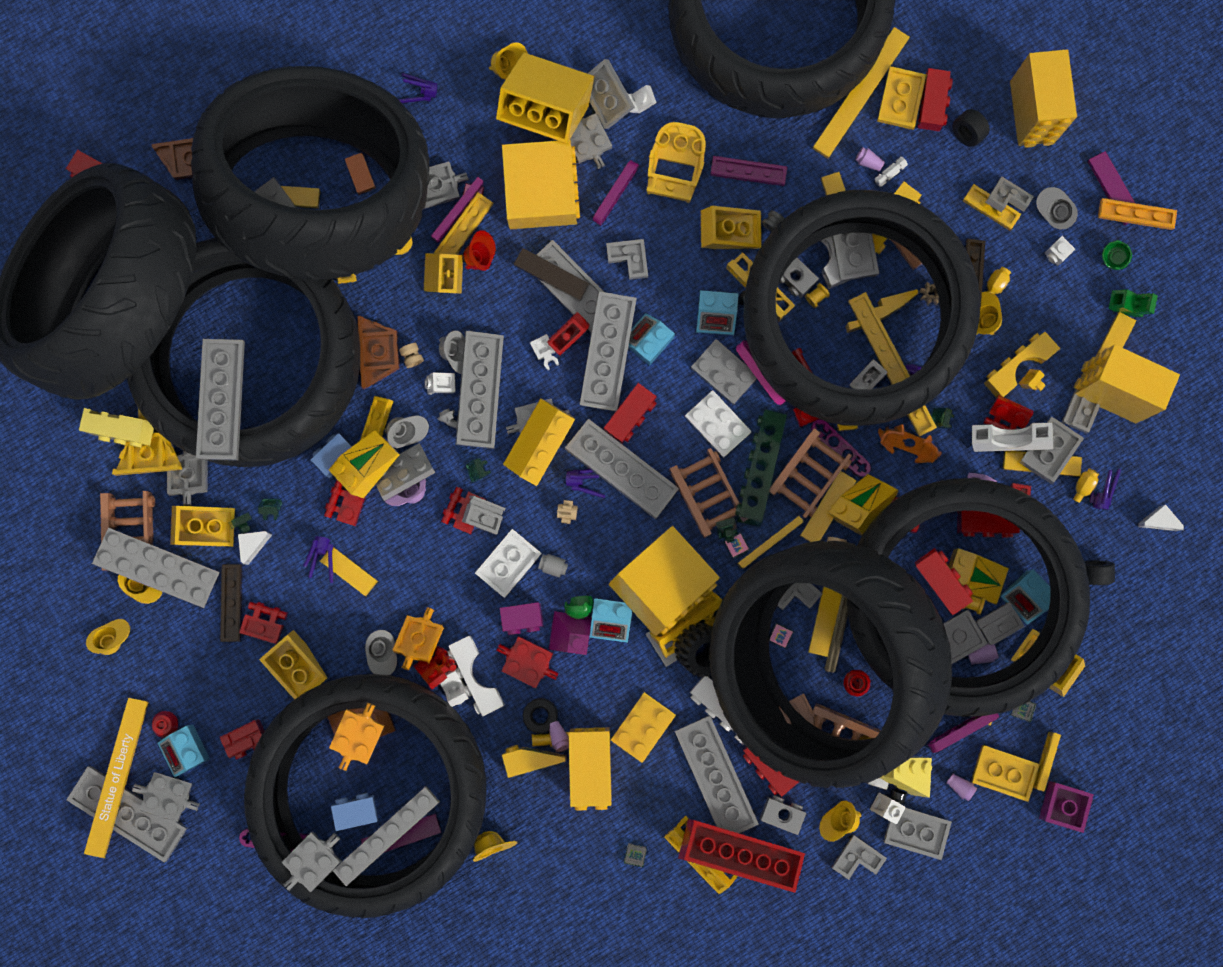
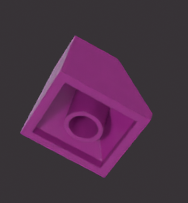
[549,611,592,655]

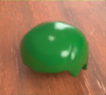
[1102,240,1132,270]
[564,596,594,619]

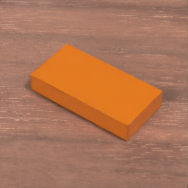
[345,153,376,195]

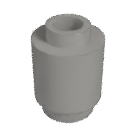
[538,554,568,578]

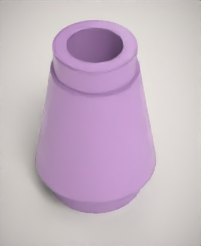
[855,147,884,172]
[968,643,999,665]
[549,721,569,752]
[946,774,977,801]

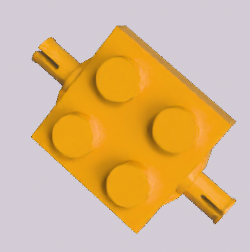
[392,607,444,670]
[329,702,385,771]

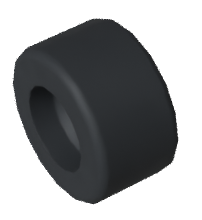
[952,109,990,147]
[1084,560,1115,585]
[522,698,558,734]

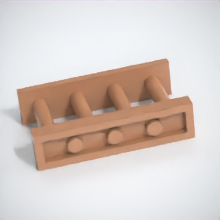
[768,429,852,518]
[669,448,747,538]
[100,491,155,571]
[812,703,881,740]

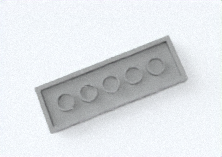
[537,240,604,333]
[579,291,637,411]
[455,331,504,449]
[196,339,245,461]
[565,419,679,519]
[92,528,220,608]
[675,715,759,833]
[67,766,188,863]

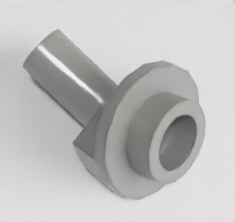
[437,408,457,429]

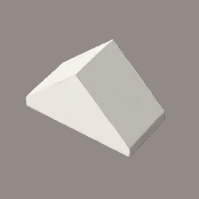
[850,359,887,389]
[1138,505,1184,531]
[238,531,272,565]

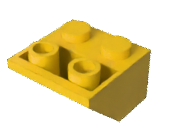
[424,253,463,293]

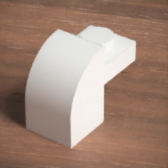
[440,670,469,707]

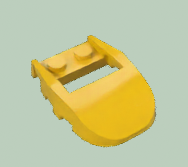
[647,122,706,203]

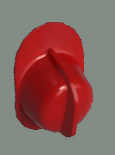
[463,230,496,271]

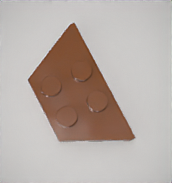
[152,138,193,180]
[357,316,400,389]

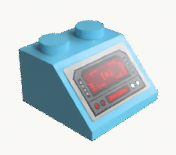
[696,290,738,336]
[628,313,675,366]
[1000,569,1050,625]
[590,599,632,643]
[158,725,210,778]

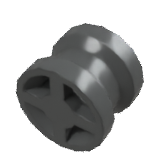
[762,210,785,232]

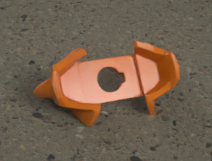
[878,425,942,463]

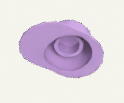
[385,479,426,506]

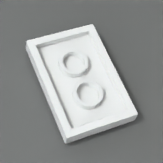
[685,390,751,458]
[475,529,542,598]

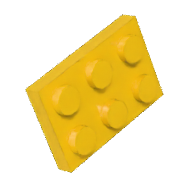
[877,66,927,130]
[611,692,676,763]
[971,745,1040,802]

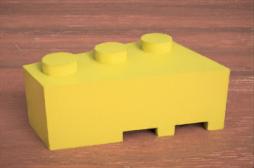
[79,408,154,448]
[880,756,932,798]

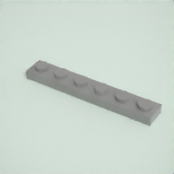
[333,786,440,886]

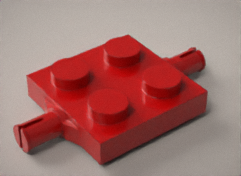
[497,636,559,688]

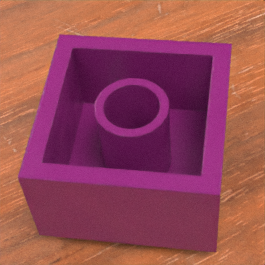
[500,602,544,635]
[1039,781,1094,833]

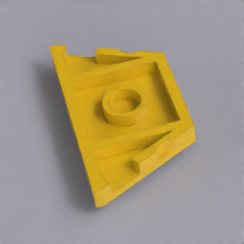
[112,433,182,476]

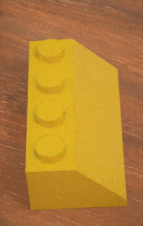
[503,398,575,486]

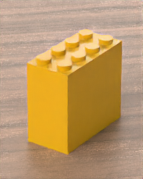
[1010,50,1077,148]
[496,53,594,144]
[502,140,580,229]
[1074,344,1180,424]
[608,526,720,637]
[569,727,612,810]

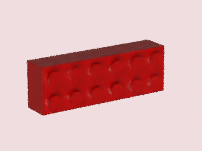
[678,819,805,893]

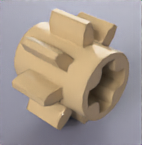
[919,282,939,306]
[557,500,578,524]

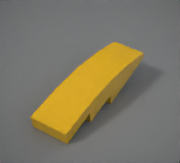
[845,289,918,333]

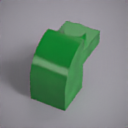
[1108,289,1158,317]

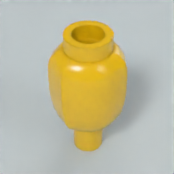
[987,267,1011,294]
[1073,468,1099,503]

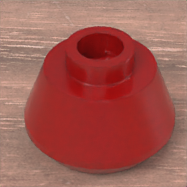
[844,670,870,697]
[152,711,178,738]

